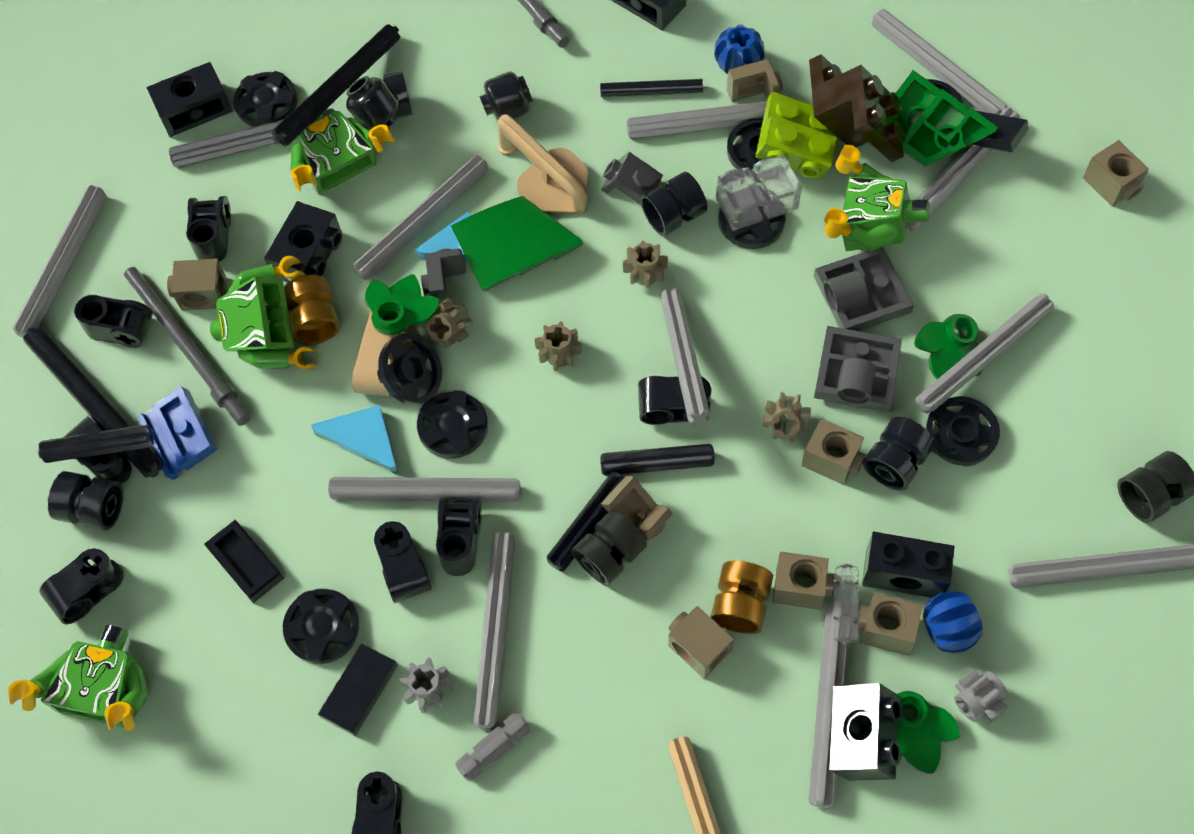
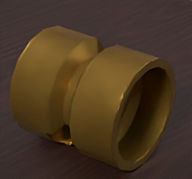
[284,275,340,345]
[711,560,774,634]

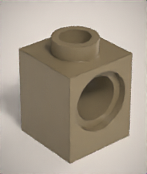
[1083,140,1149,207]
[167,259,227,311]
[801,419,866,485]
[773,552,835,610]
[856,593,923,656]
[668,606,734,679]

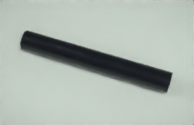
[600,79,703,97]

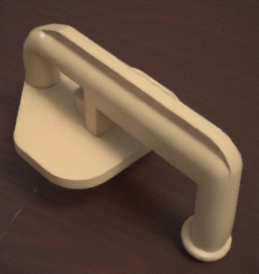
[498,114,588,214]

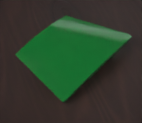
[895,70,998,167]
[451,196,584,291]

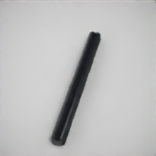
[272,24,401,147]
[23,327,163,478]

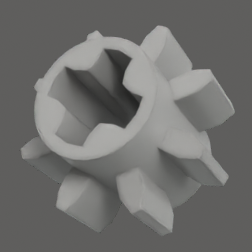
[399,658,453,713]
[954,669,1008,724]

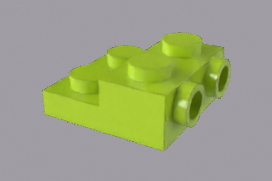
[755,91,837,180]

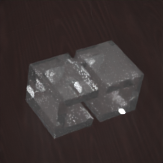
[715,155,802,231]

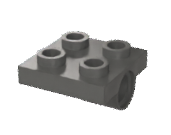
[814,247,914,331]
[814,326,902,412]

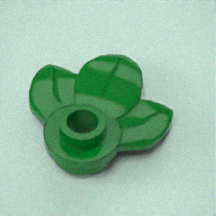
[365,274,439,335]
[914,314,983,379]
[897,691,960,774]

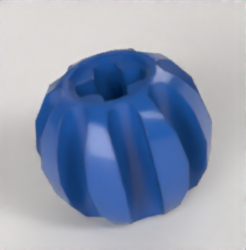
[714,24,765,74]
[923,591,983,653]

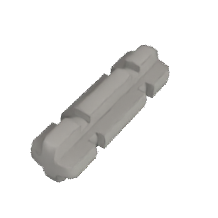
[455,712,530,782]

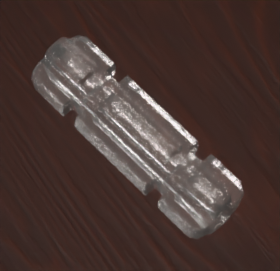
[833,563,859,644]

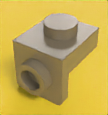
[727,59,783,102]
[601,475,673,541]

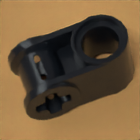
[186,196,231,262]
[74,295,153,348]
[638,376,712,425]
[64,416,132,484]
[436,498,482,576]
[374,521,432,604]
[39,548,123,625]
[352,771,403,834]

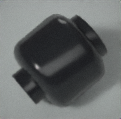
[479,71,533,121]
[346,76,399,130]

